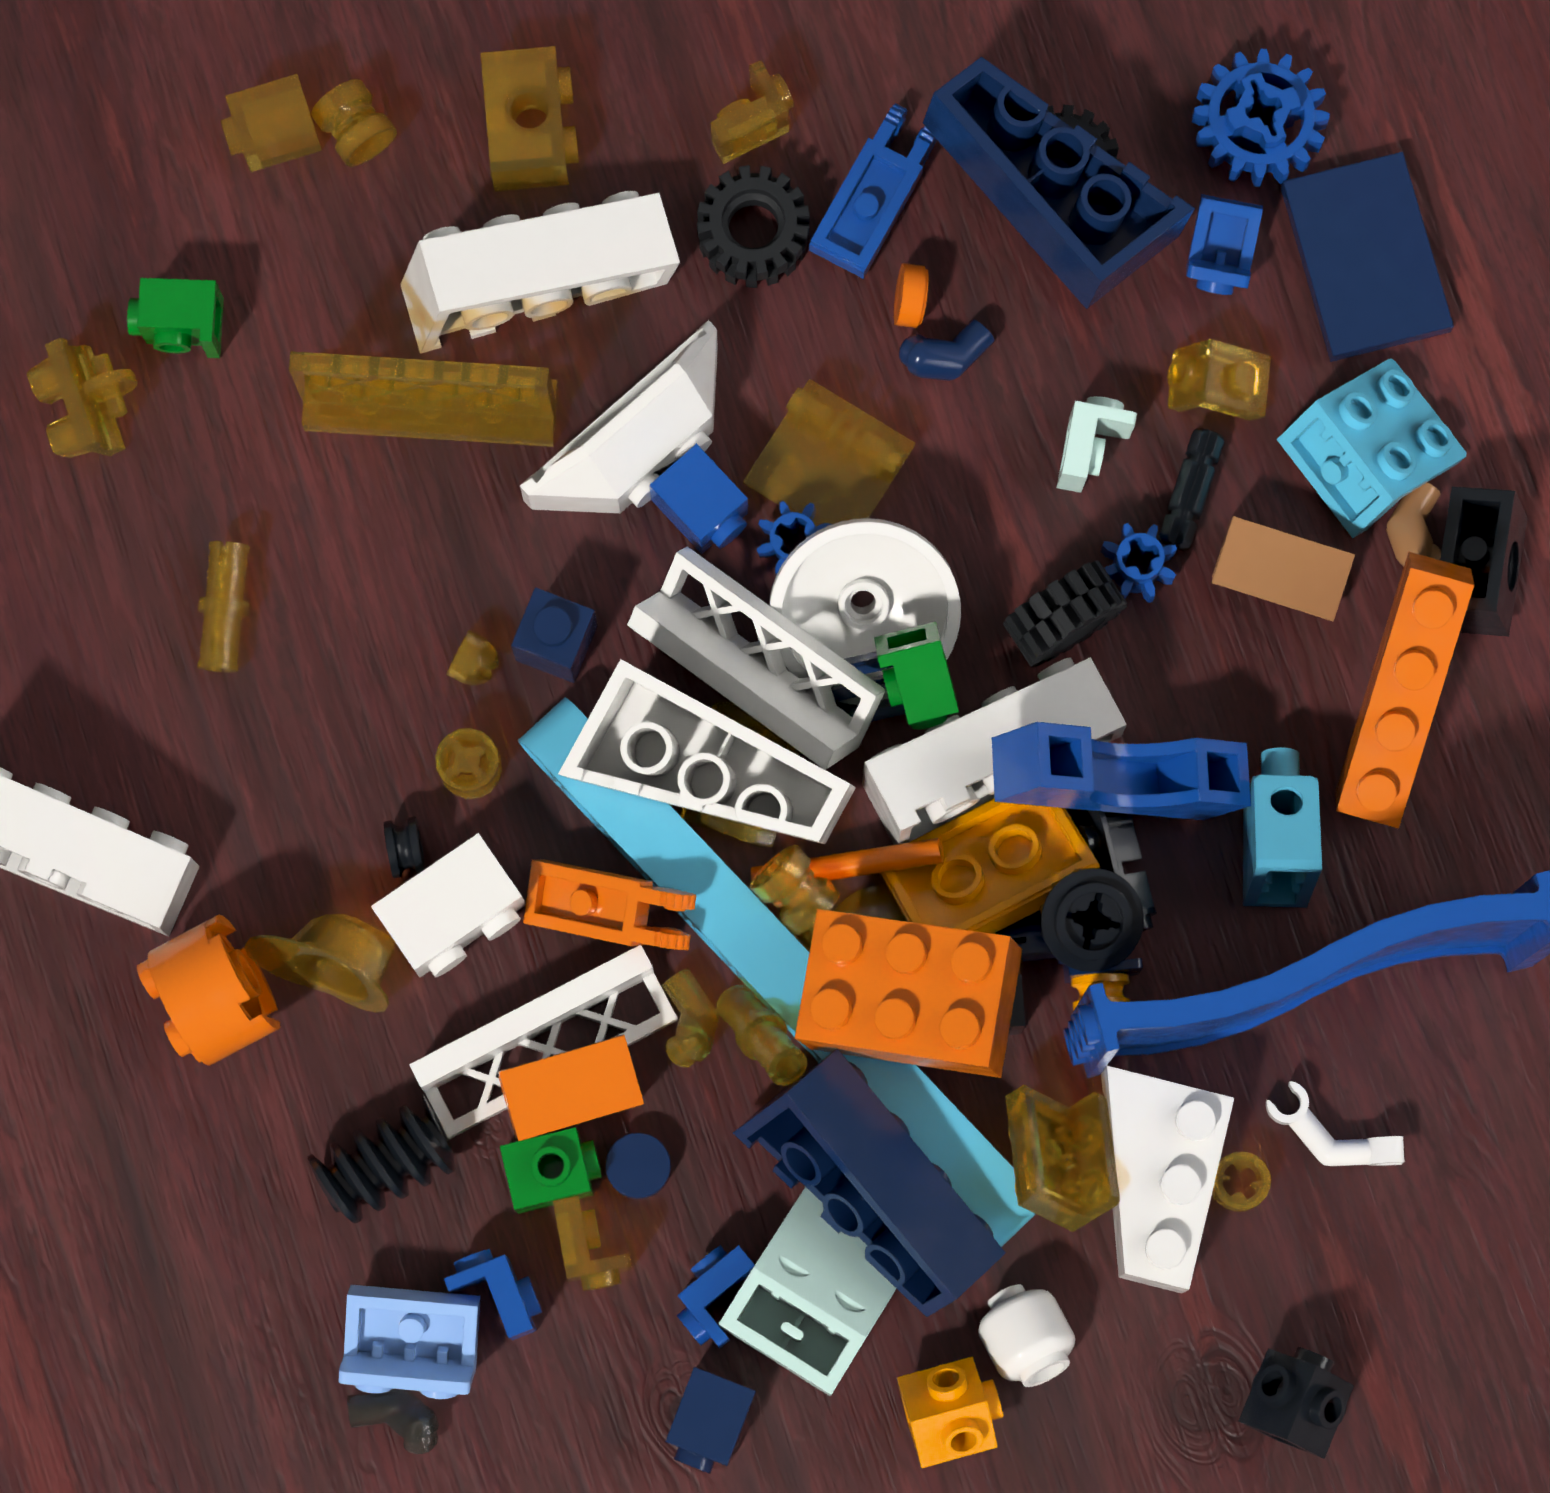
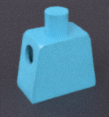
[1243,748,1322,908]

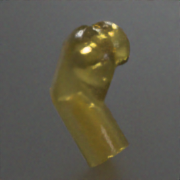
[662,968,719,1068]

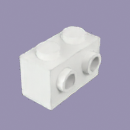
[371,833,526,978]

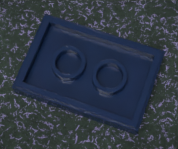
[1280,152,1454,362]

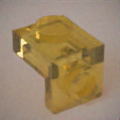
[1167,339,1271,421]

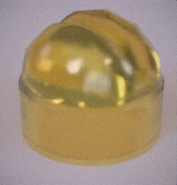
[446,630,499,686]

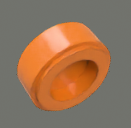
[894,263,929,328]

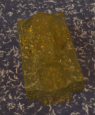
[26,337,137,458]

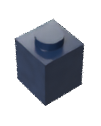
[511,587,598,683]
[665,1367,756,1474]

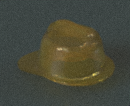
[244,914,395,1013]

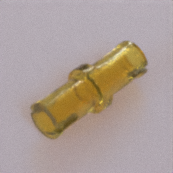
[197,541,250,673]
[716,985,807,1086]

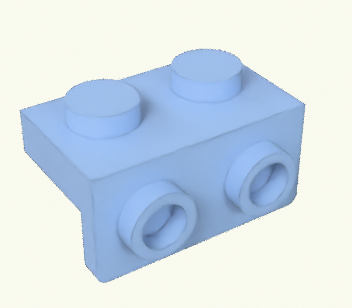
[338,1285,481,1399]

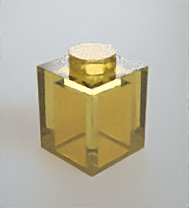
[220,74,322,172]

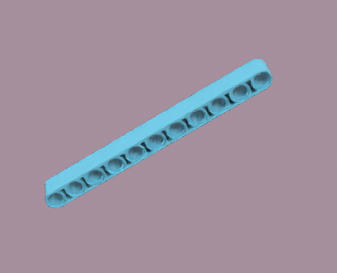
[517,697,1045,1247]

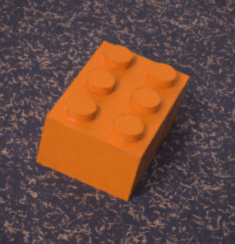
[795,909,1023,1078]

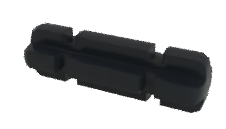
[1158,428,1225,551]

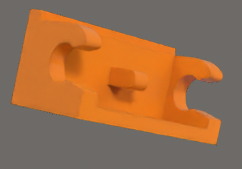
[498,1034,644,1141]

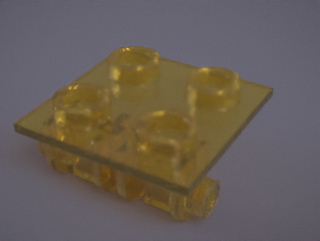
[743,379,916,526]

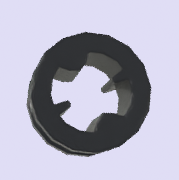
[383,816,426,878]

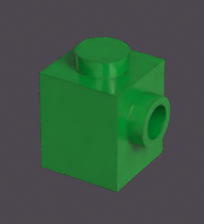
[500,1127,602,1214]

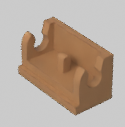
[1211,516,1355,622]

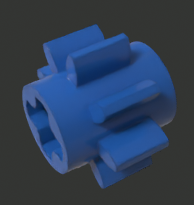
[757,501,832,575]
[1100,523,1177,603]

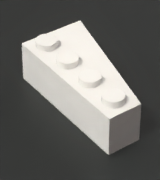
[400,191,680,354]
[558,659,856,844]

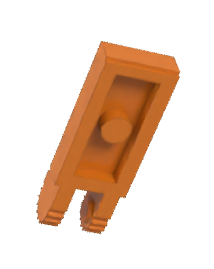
[523,859,696,950]

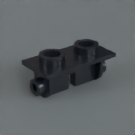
[1071,810,1157,932]

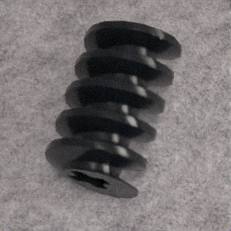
[307,1095,455,1224]

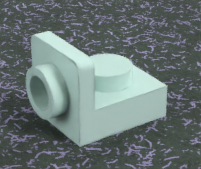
[1056,396,1137,493]

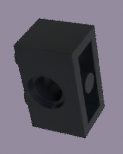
[1440,486,1528,637]

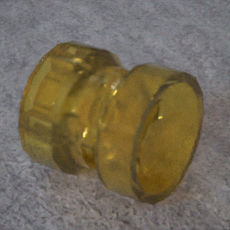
[311,79,397,167]
[749,844,840,936]

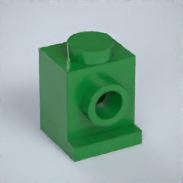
[127,278,224,358]
[874,621,959,730]

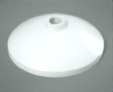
[769,518,961,705]

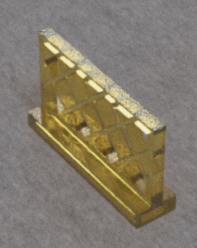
[289,351,558,447]

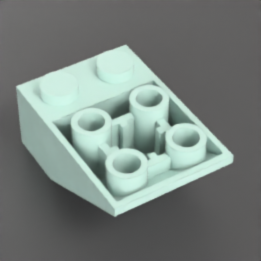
[719,1187,896,1396]

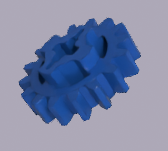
[1192,49,1330,187]

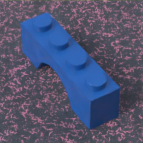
[991,722,1251,820]

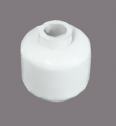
[978,1284,1076,1387]

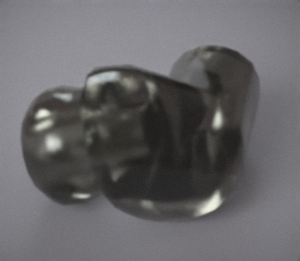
[347,1389,439,1454]

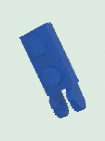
[809,103,937,279]

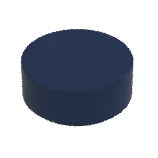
[606,1133,671,1199]

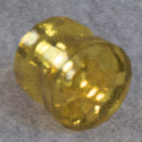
[435,728,502,799]

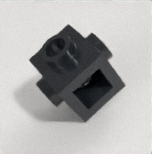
[1238,1347,1354,1459]

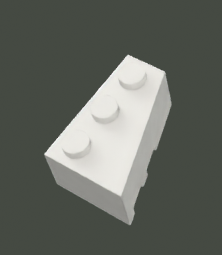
[1101,1066,1234,1294]

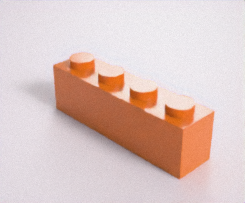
[1335,552,1474,829]

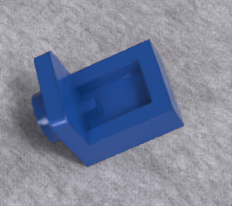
[1186,194,1263,295]
[676,1245,755,1349]
[444,1249,543,1341]

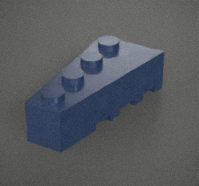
[923,57,1195,309]
[733,1049,1006,1317]

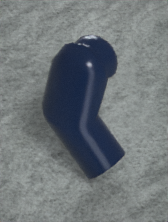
[899,319,995,381]

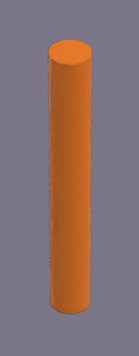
[751,838,944,892]

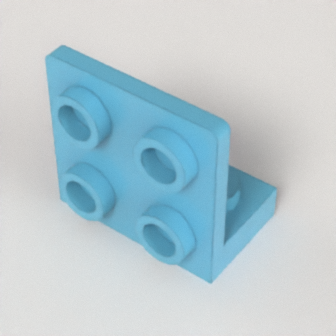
[1276,359,1466,538]

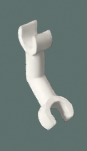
[1266,1081,1405,1166]

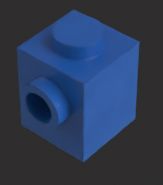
[649,443,748,554]

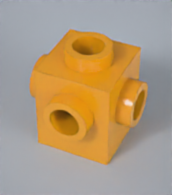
[897,1356,1003,1468]

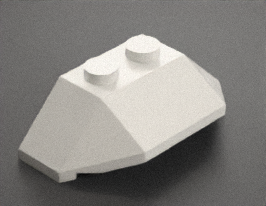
[520,320,718,514]

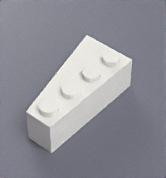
[862,657,1127,845]
[0,767,200,937]

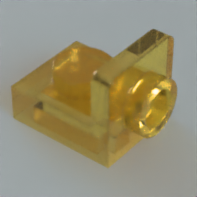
[710,60,794,164]
[553,1196,632,1291]

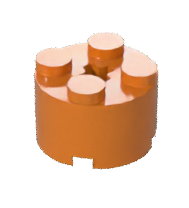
[137,914,281,1066]

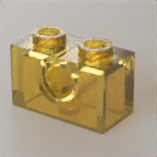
[481,46,579,191]

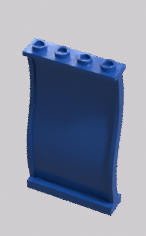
[1063,870,1550,1078]

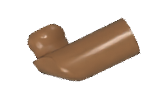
[1387,482,1441,567]

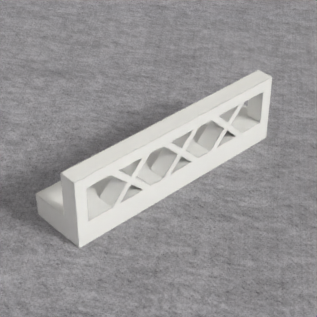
[627,546,886,770]
[409,945,678,1139]

